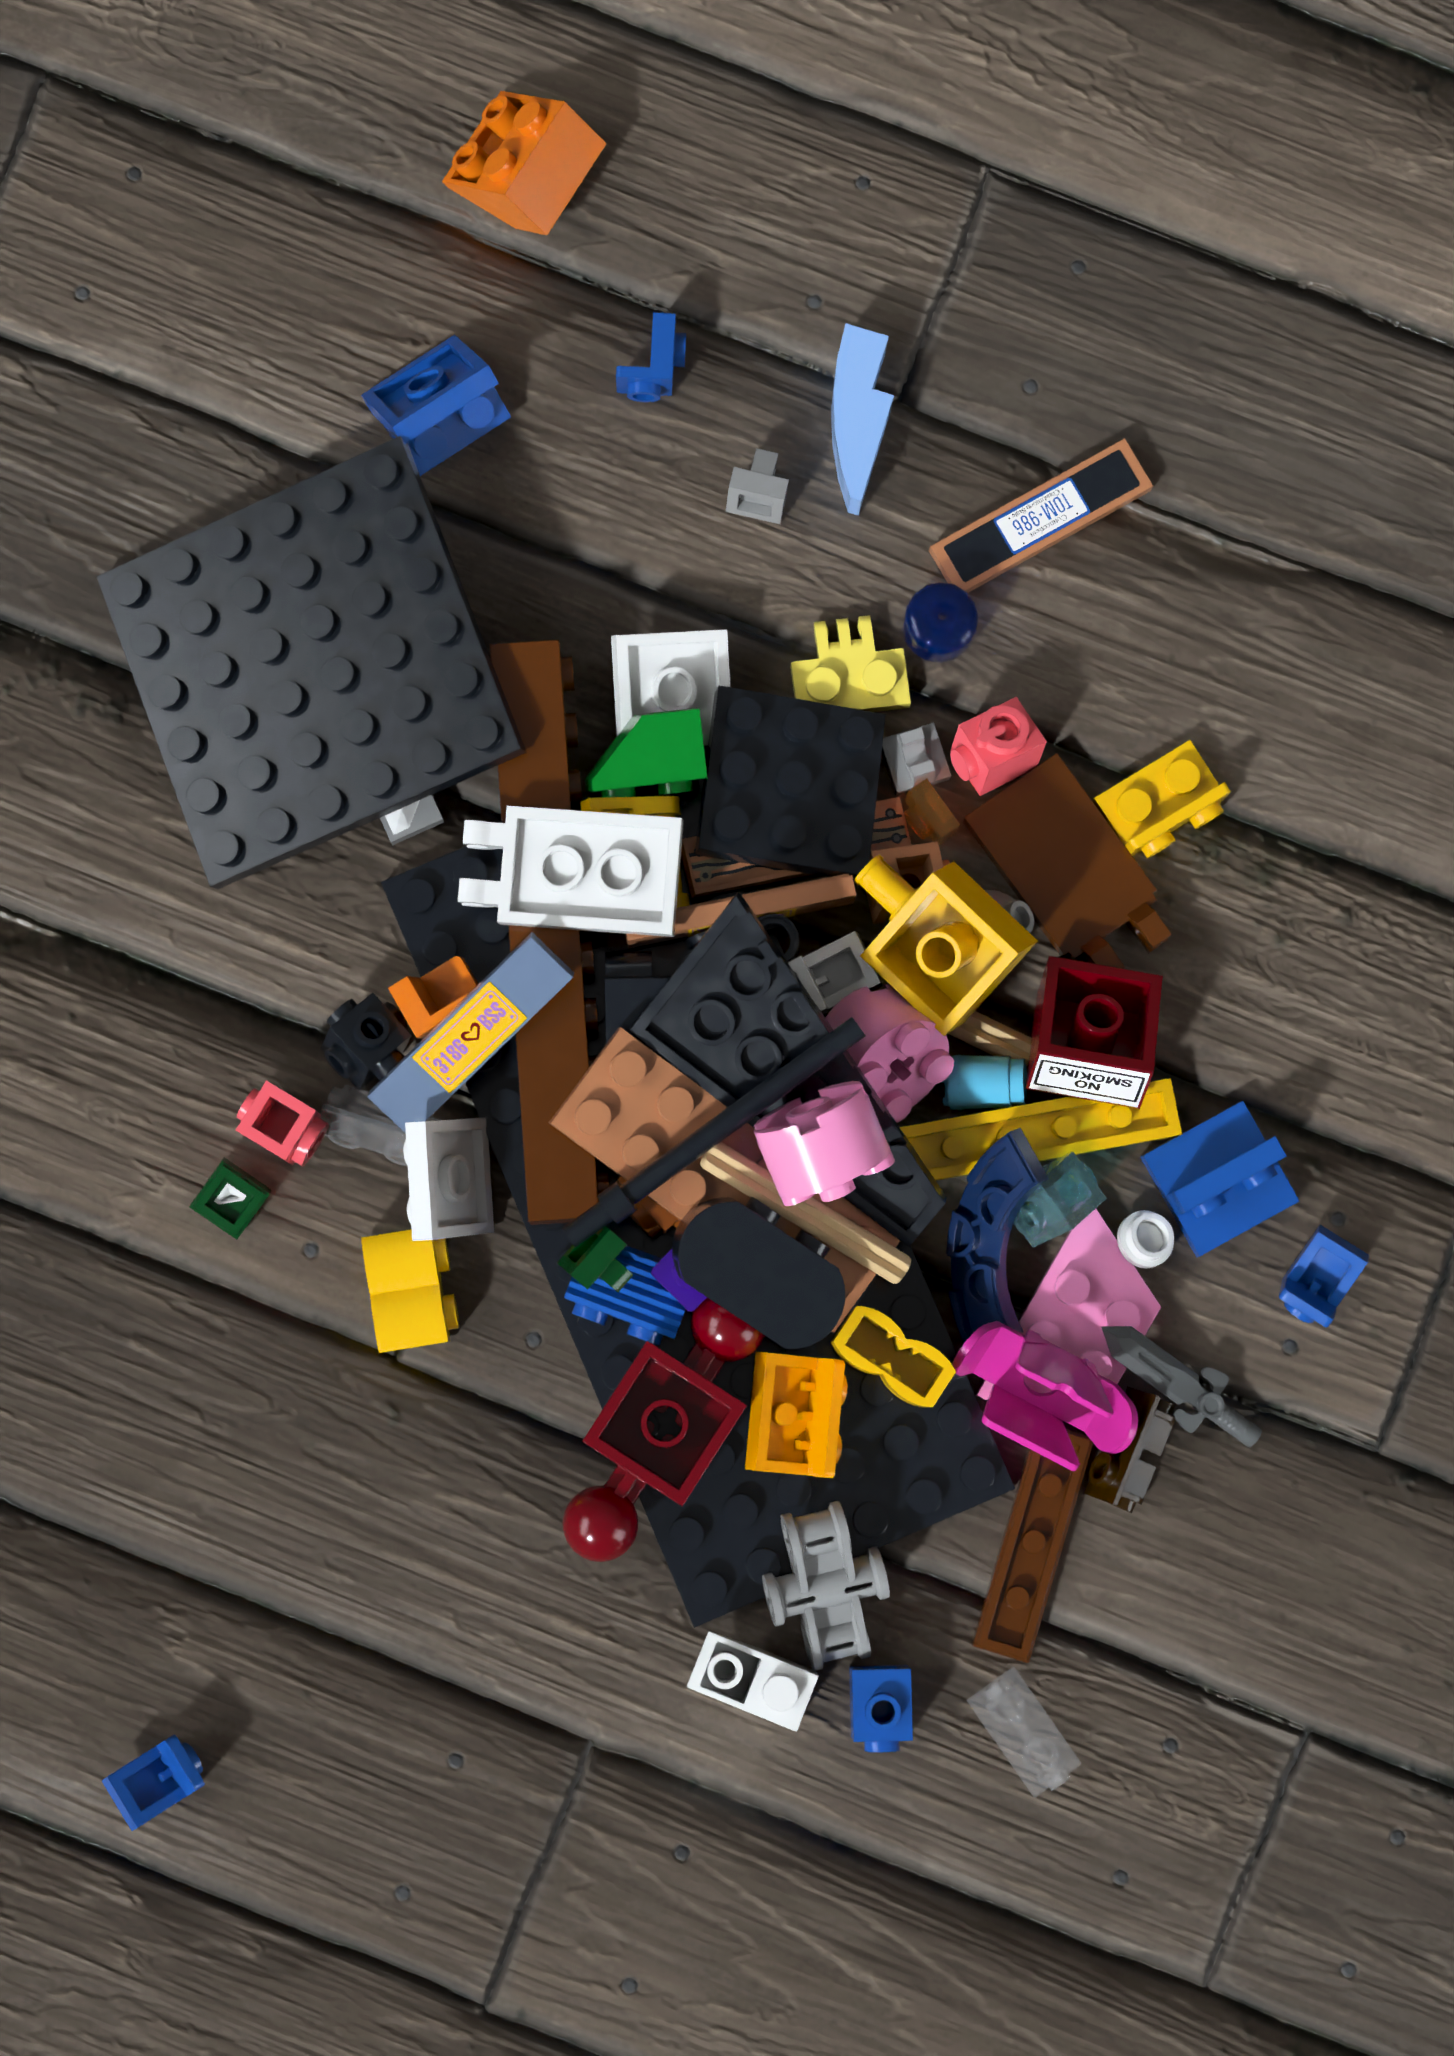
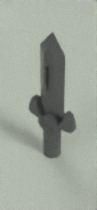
[1101,1326,1262,1448]

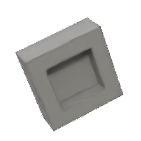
[726,448,789,524]
[882,723,951,796]

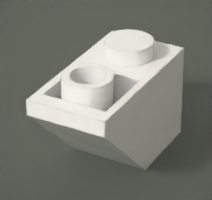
[686,1631,819,1732]

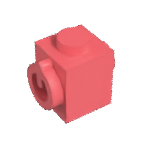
[950,697,1047,796]
[236,1080,329,1167]

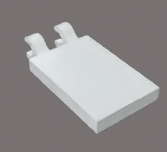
[458,806,683,937]

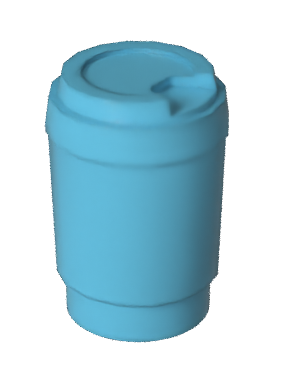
[943,1055,1027,1110]

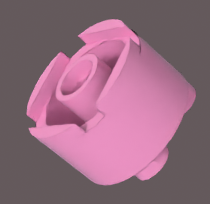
[825,984,954,1123]
[753,1081,895,1206]

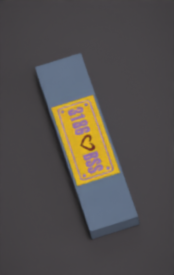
[367,932,574,1133]

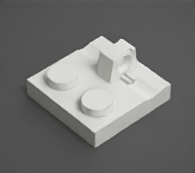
[611,630,730,746]
[403,1117,494,1241]

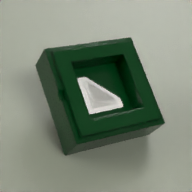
[189,1157,271,1240]

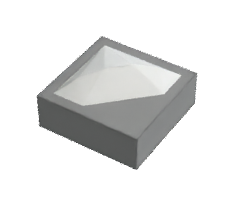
[380,795,444,846]

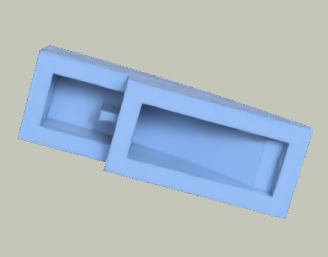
[831,323,894,516]

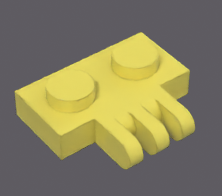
[790,615,911,712]

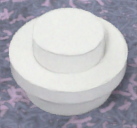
[1117,1210,1174,1269]

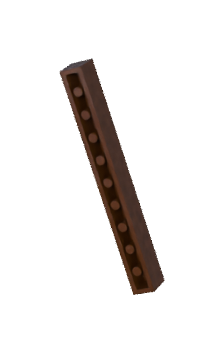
[490,640,609,1225]

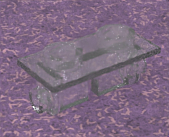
[321,1084,441,1166]
[966,1666,1082,1798]

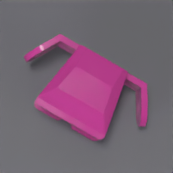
[952,1321,1138,1471]

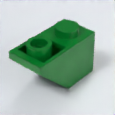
[584,708,707,798]

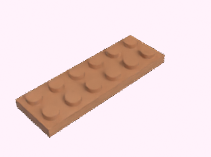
[549,1028,900,1332]

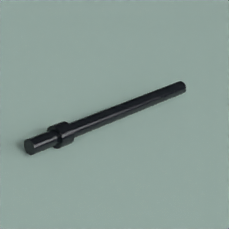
[562,1017,866,1247]

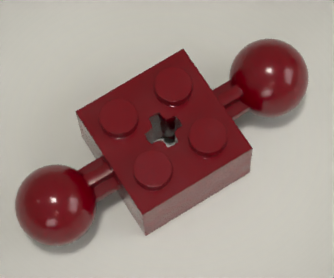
[563,1297,765,1562]

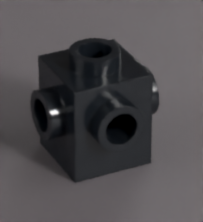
[321,993,412,1090]

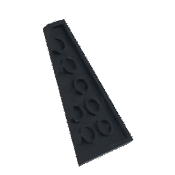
[629,891,947,1247]

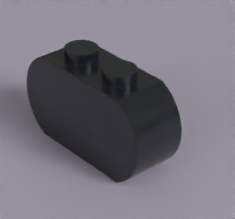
[672,1196,845,1349]

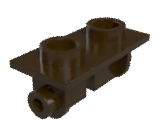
[1084,1386,1176,1513]

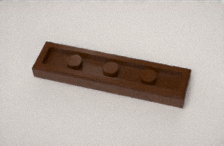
[971,1430,1093,1663]

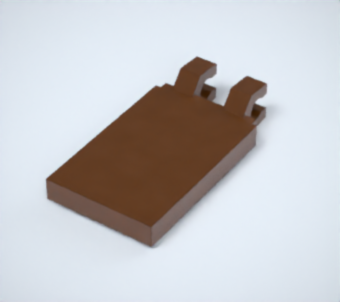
[963,753,1172,969]

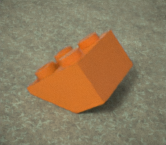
[442,91,607,235]

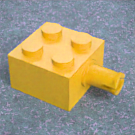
[854,854,1038,1036]

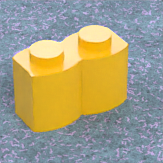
[361,1229,459,1353]
[831,1306,956,1407]

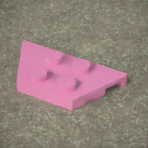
[976,1203,1161,1400]

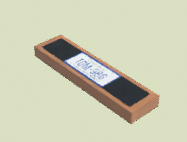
[929,438,1153,599]

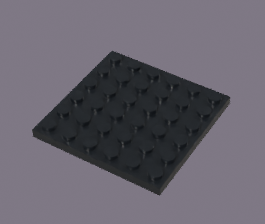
[97,436,527,889]

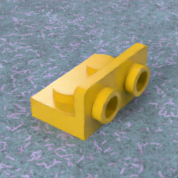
[1092,740,1231,859]

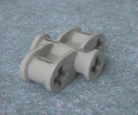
[762,1501,890,1671]

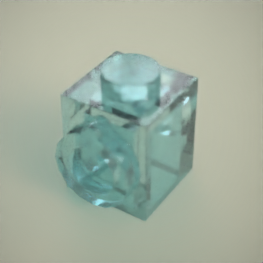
[1014,1152,1107,1248]

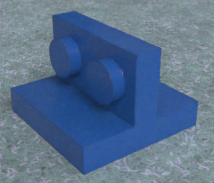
[361,334,511,476]
[1140,1101,1299,1258]

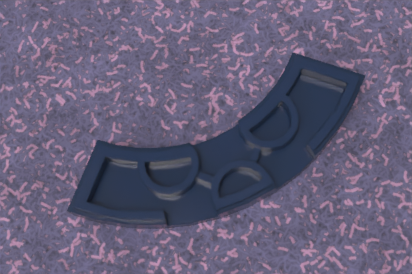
[946,1128,1049,1343]

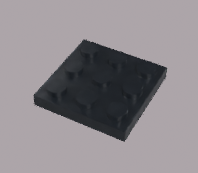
[695,685,886,881]

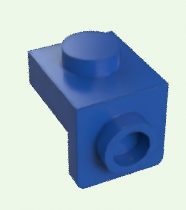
[616,312,686,402]
[1279,1225,1369,1328]
[101,1735,205,1831]

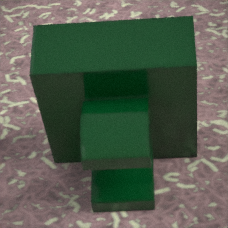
[557,1226,633,1292]

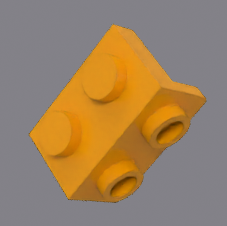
[745,1352,848,1478]

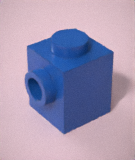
[849,1665,913,1752]

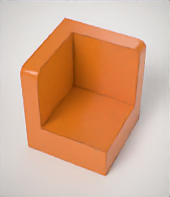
[388,956,479,1039]

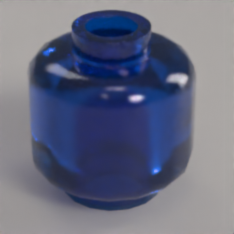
[902,582,979,663]

